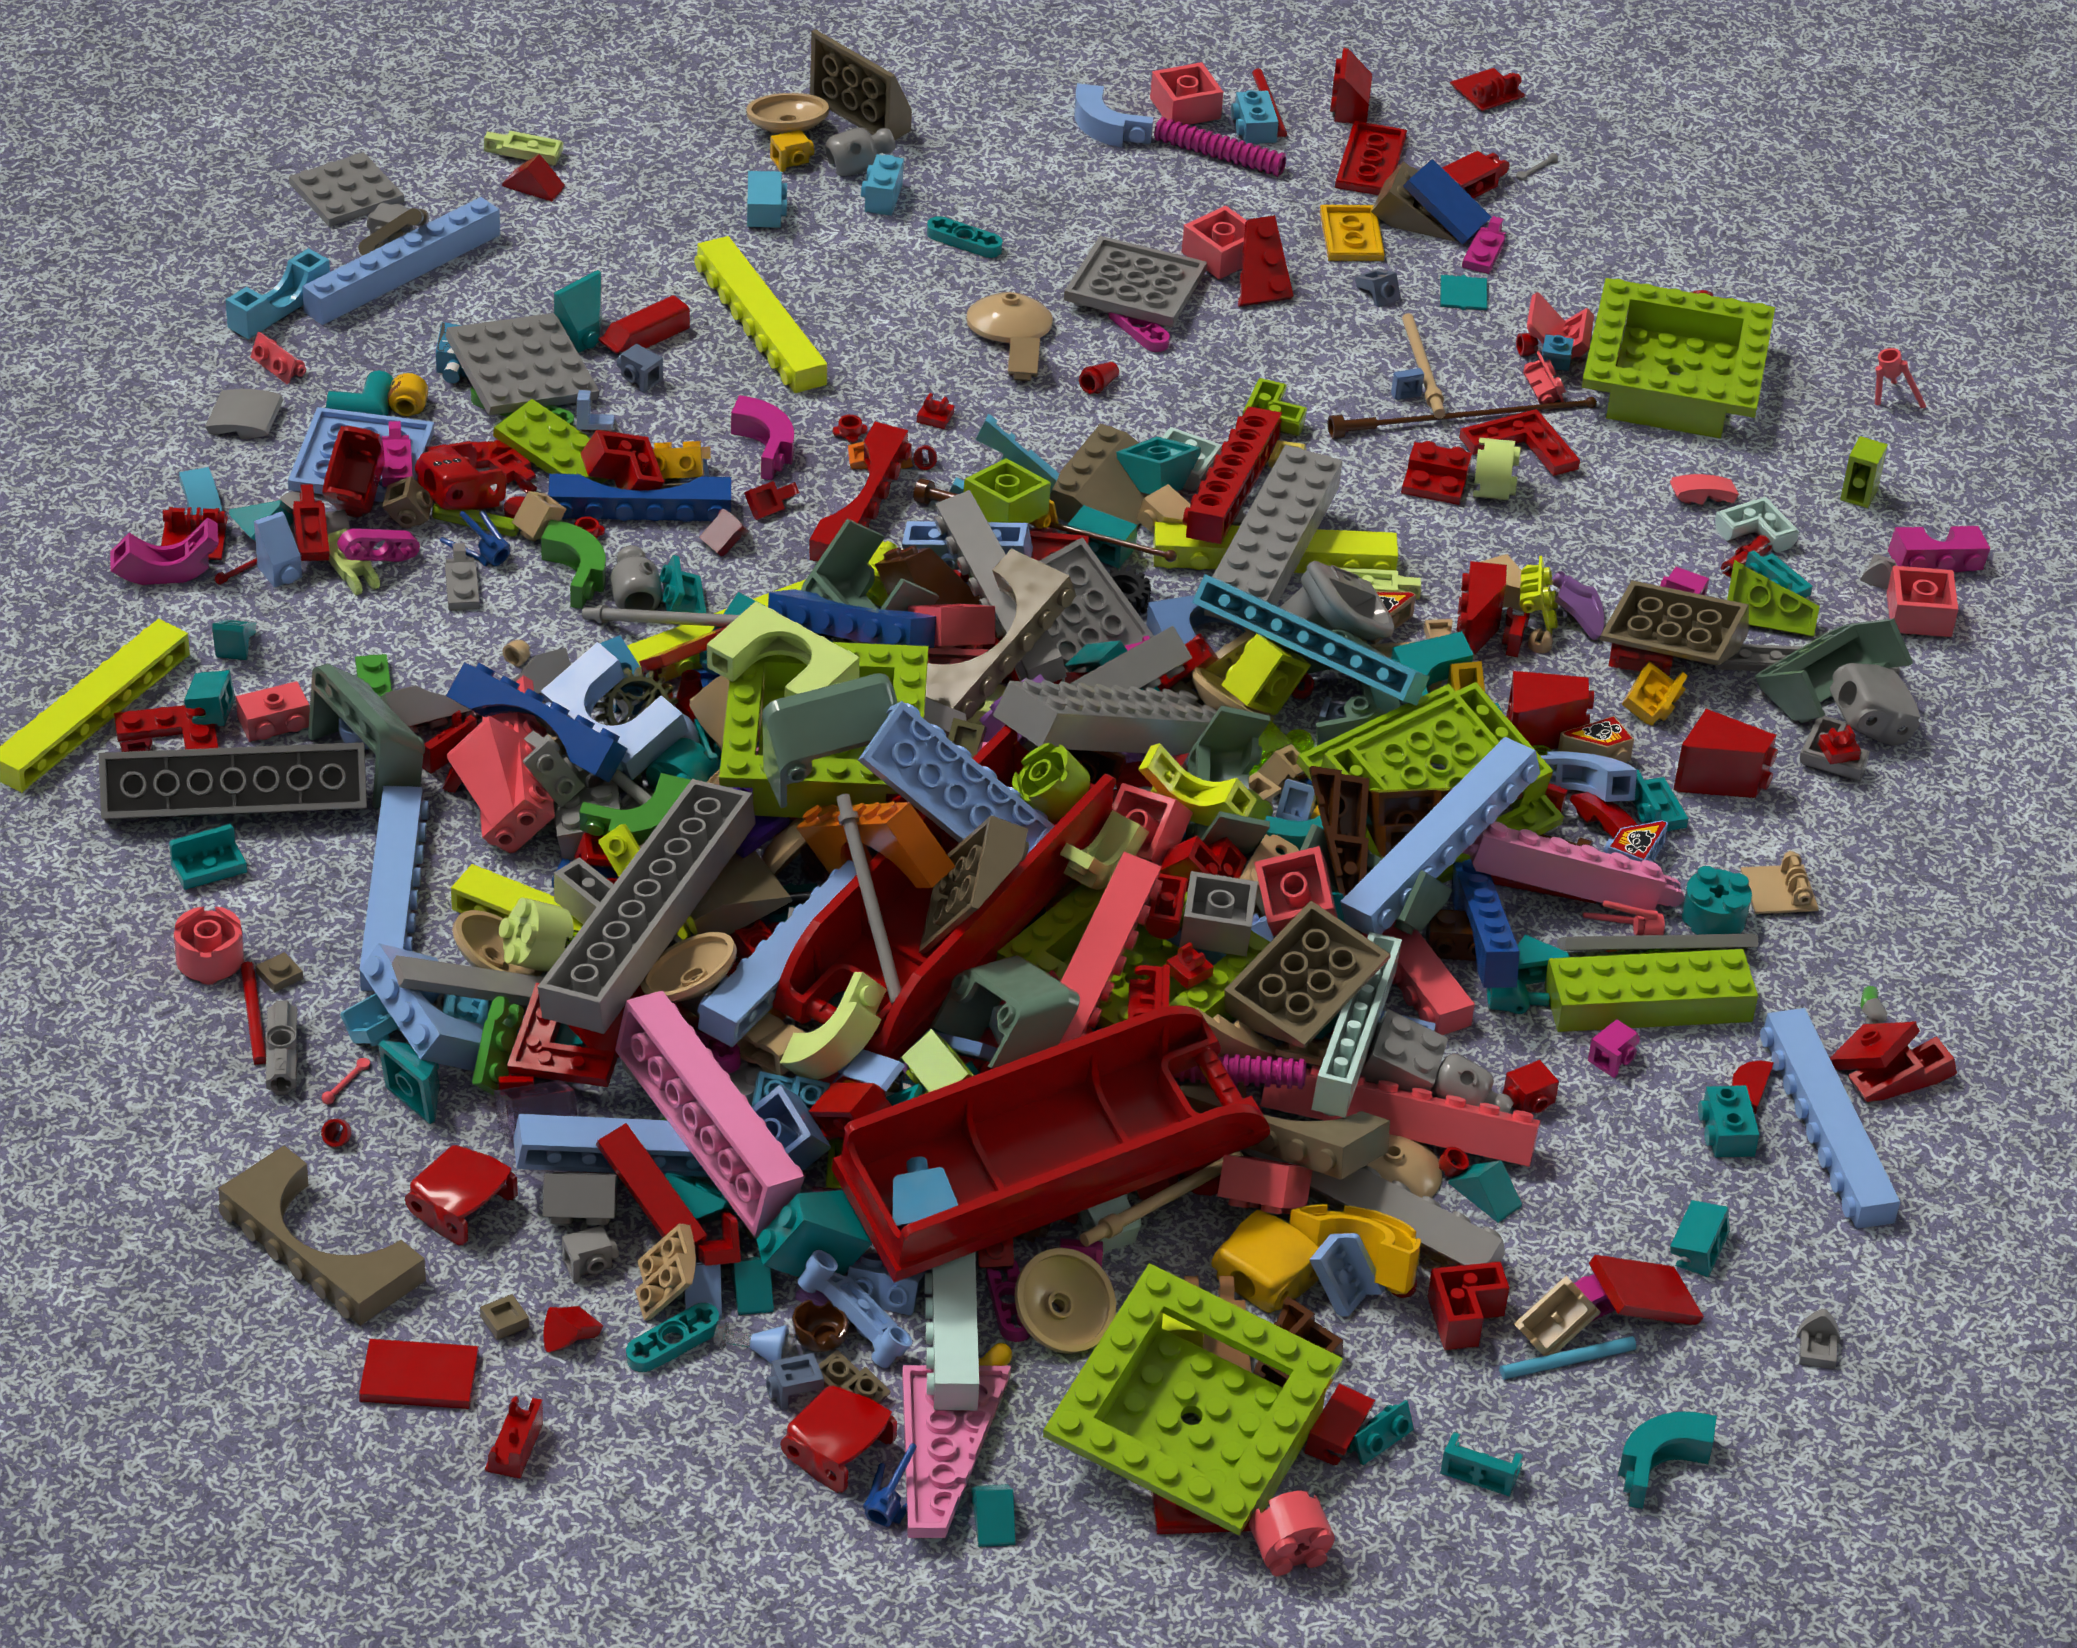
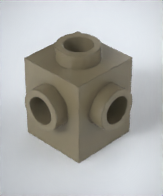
[382,476,433,529]

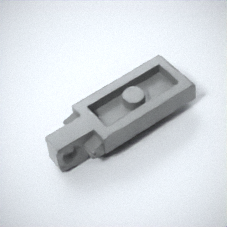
[445,543,480,611]

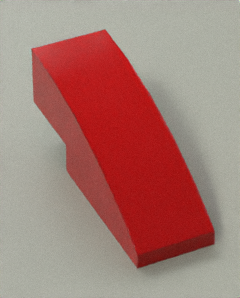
[1848,1036,1957,1102]

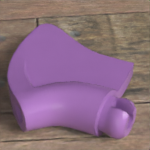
[1552,571,1604,640]

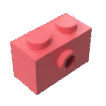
[236,681,310,742]

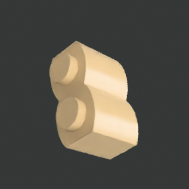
[736,1013,806,1076]

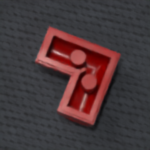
[1146,873,1188,939]

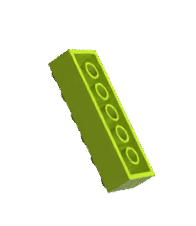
[1544,949,1758,1032]

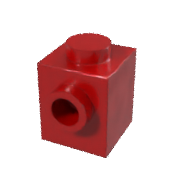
[1502,1060,1559,1113]

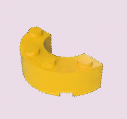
[1289,1204,1421,1294]

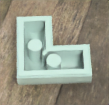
[1162,427,1222,491]
[1715,497,1799,553]

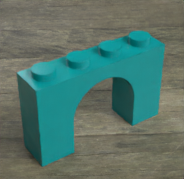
[1391,631,1502,711]

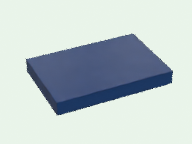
[1403,159,1491,244]

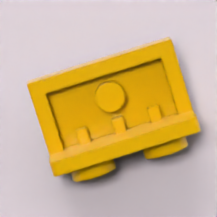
[653,441,711,479]
[1622,662,1688,726]

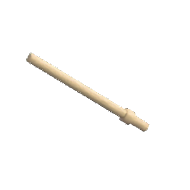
[1402,313,1445,419]
[1080,1151,1243,1247]

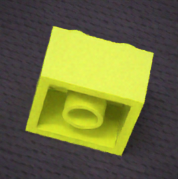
[1221,633,1311,716]

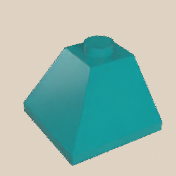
[554,270,602,353]
[1116,436,1201,494]
[378,1040,440,1124]
[665,1173,737,1225]

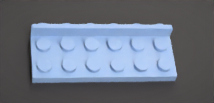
[858,701,1054,866]

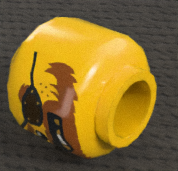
[388,373,429,416]

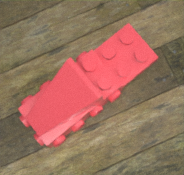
[447,675,555,853]

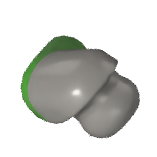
[1860,986,1887,1024]

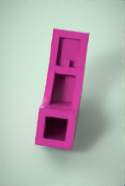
[731,395,794,480]
[110,518,219,585]

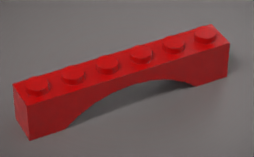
[809,421,912,562]

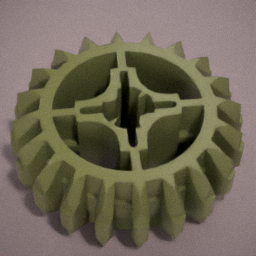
[593,667,678,726]

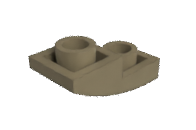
[818,1349,891,1403]

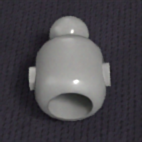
[825,127,896,176]
[610,545,662,611]
[1430,1053,1513,1113]

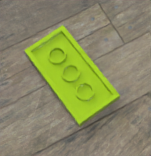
[493,399,607,484]

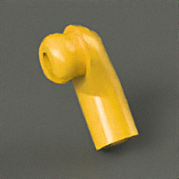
[979,1343,1012,1366]

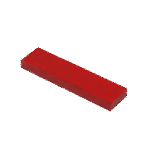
[596,1123,707,1246]

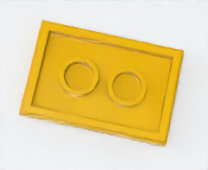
[1320,205,1385,261]

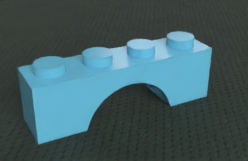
[226,248,330,340]

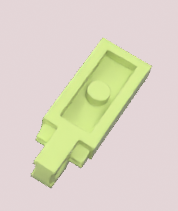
[484,131,563,166]
[1341,568,1421,600]

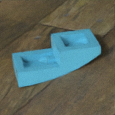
[179,467,223,515]

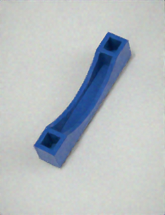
[548,474,732,522]
[768,589,936,649]
[446,662,628,783]
[1451,859,1520,988]

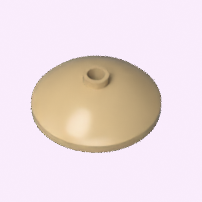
[746,93,829,134]
[966,292,1053,343]
[1192,667,1274,726]
[762,818,808,876]
[452,910,543,977]
[640,932,737,1003]
[1367,1135,1442,1198]
[1015,1248,1116,1354]

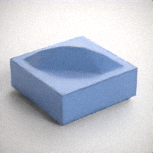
[1391,368,1424,400]

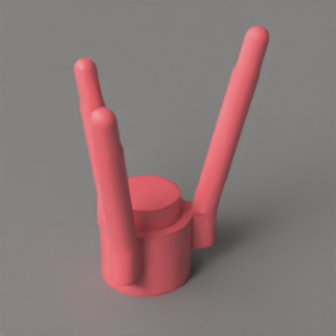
[1875,348,1926,408]
[1582,900,1665,952]

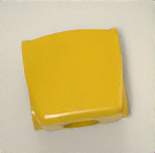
[1211,1209,1319,1313]

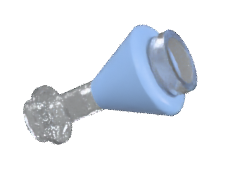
[714,1322,797,1363]

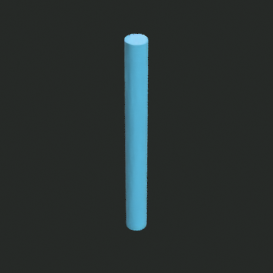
[1499,1336,1636,1380]

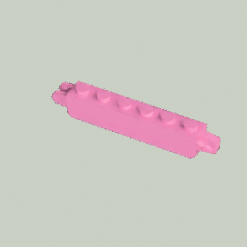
[1462,821,1685,910]

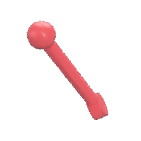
[321,1058,370,1105]

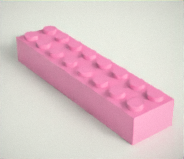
[615,990,804,1237]

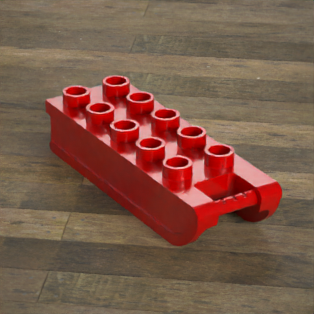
[773,725,1116,1061]
[831,1005,1270,1283]

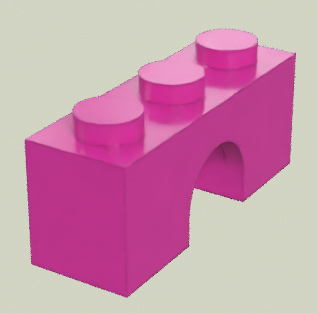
[1888,526,1991,572]

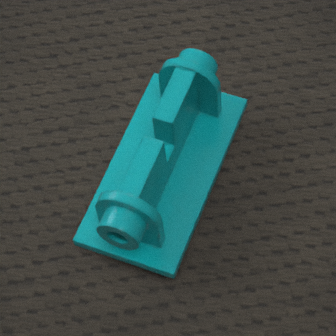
[1347,1400,1414,1465]

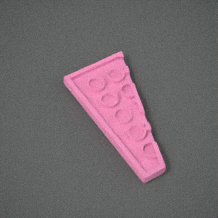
[902,1365,1011,1538]

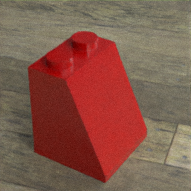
[1506,671,1594,753]
[1673,709,1778,798]

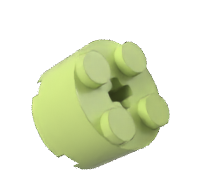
[1473,438,1521,500]
[499,897,573,972]

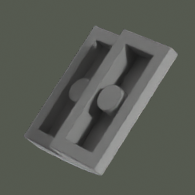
[205,389,284,439]

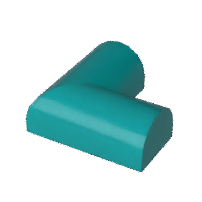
[326,370,394,416]

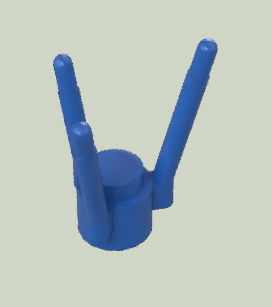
[440,510,510,566]
[863,1443,917,1527]

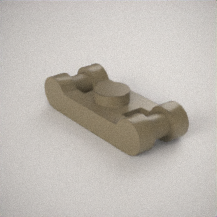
[358,208,429,255]

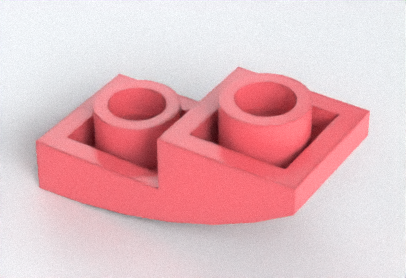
[1670,474,1739,505]

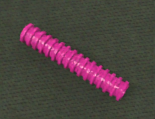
[1154,117,1286,177]
[1173,1054,1306,1089]

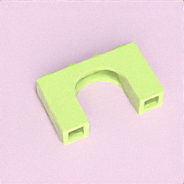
[707,601,859,697]

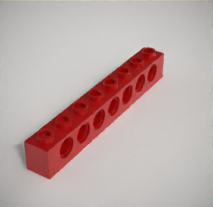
[1183,406,1282,544]

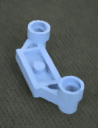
[798,1250,912,1369]

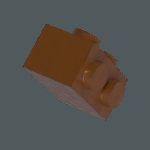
[1425,909,1477,961]

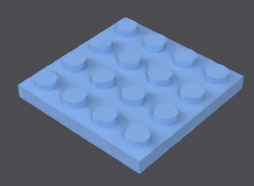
[288,407,435,502]

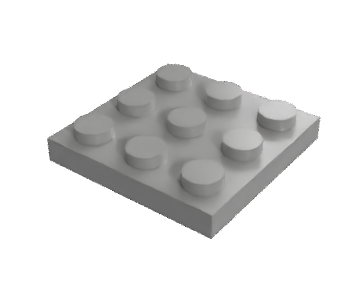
[289,152,404,227]

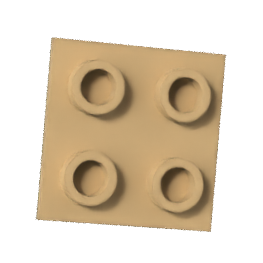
[1740,851,1819,914]

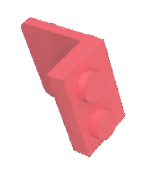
[1527,292,1594,359]

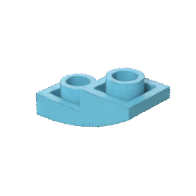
[751,1071,830,1110]

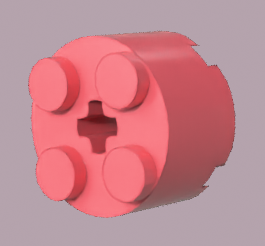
[174,906,244,985]
[1249,1490,1335,1577]

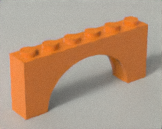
[796,801,956,888]

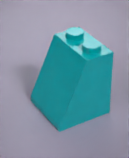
[756,1190,872,1277]

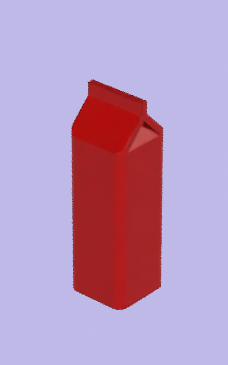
[598,295,690,354]

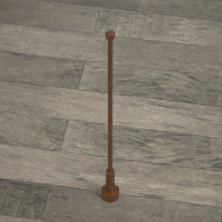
[1327,397,1597,439]
[913,478,1177,562]

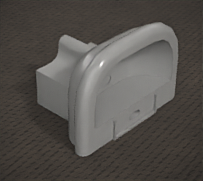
[1280,561,1394,641]

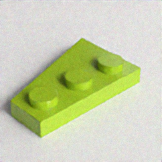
[1727,560,1820,637]

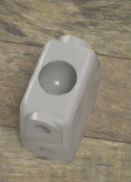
[1830,663,1920,746]

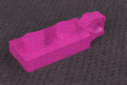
[1462,216,1506,274]
[382,421,413,487]

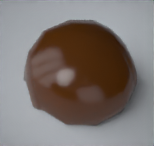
[792,1299,850,1352]

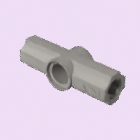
[265,1000,298,1095]

